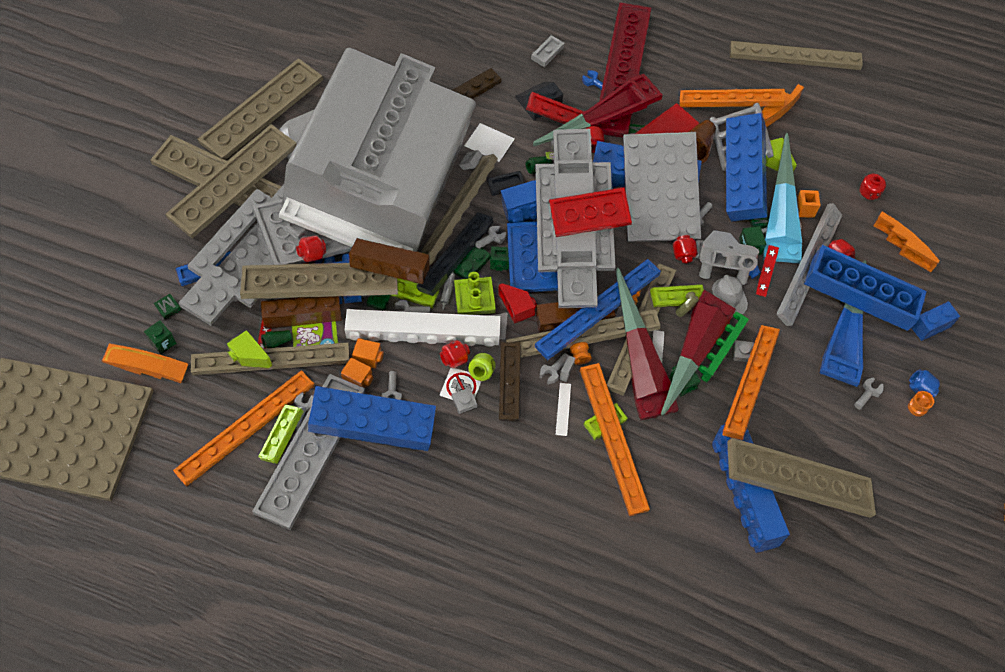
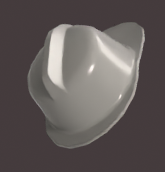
[712,275,748,317]

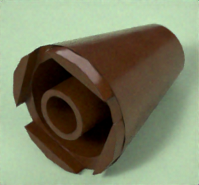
[688,120,716,164]

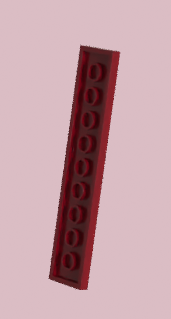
[596,2,651,138]

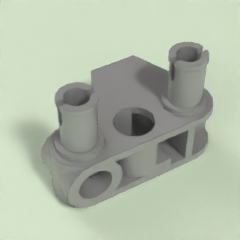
[699,230,759,285]

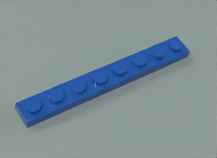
[535,259,661,361]

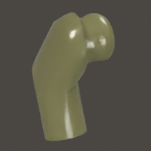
[676,292,698,317]

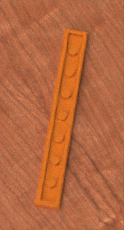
[722,325,780,440]
[580,363,650,516]
[173,370,315,487]

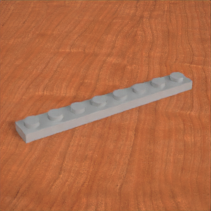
[776,203,842,326]

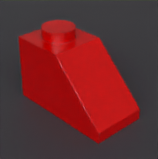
[498,283,537,324]

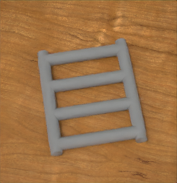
[710,103,774,171]

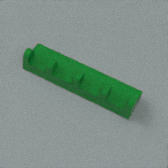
[698,312,749,383]

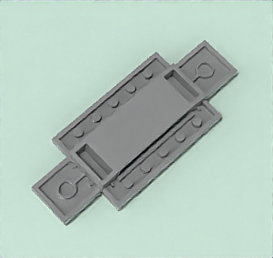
[536,129,615,308]
[179,185,284,326]

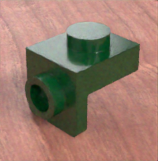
[490,246,509,271]

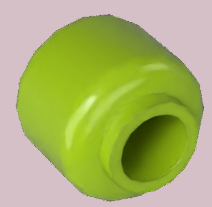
[468,353,496,381]

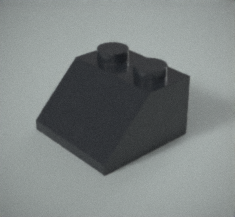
[515,82,563,121]

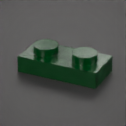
[454,246,491,279]

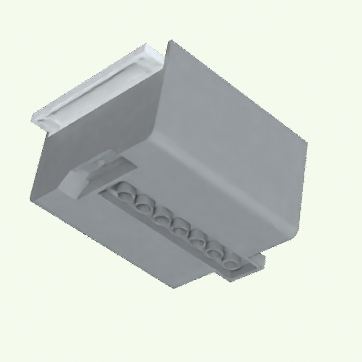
[279,48,476,252]

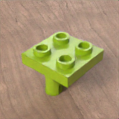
[454,272,496,315]

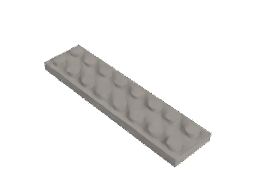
[252,374,365,530]

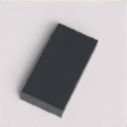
[487,171,525,196]

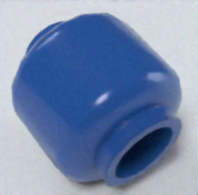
[909,370,940,397]

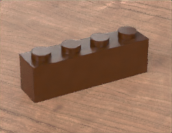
[349,238,430,284]
[261,296,342,329]
[536,302,616,333]

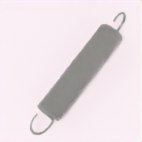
[440,273,455,309]

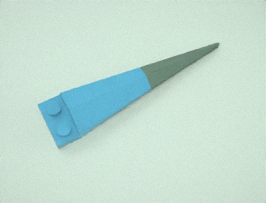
[763,133,802,263]

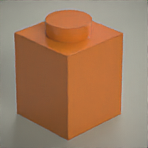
[797,190,820,218]
[352,338,384,369]
[341,358,373,388]

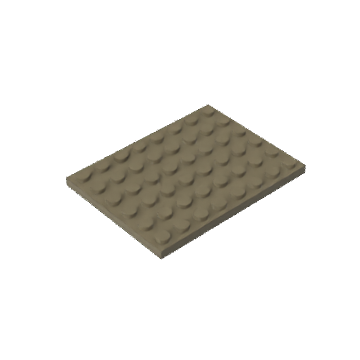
[0,358,154,501]

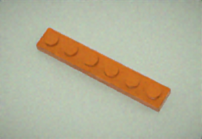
[680,89,785,107]

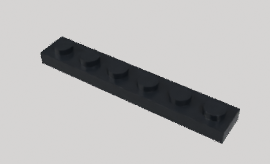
[417,212,494,296]

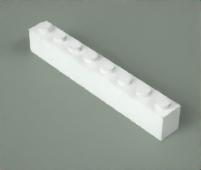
[345,309,500,347]

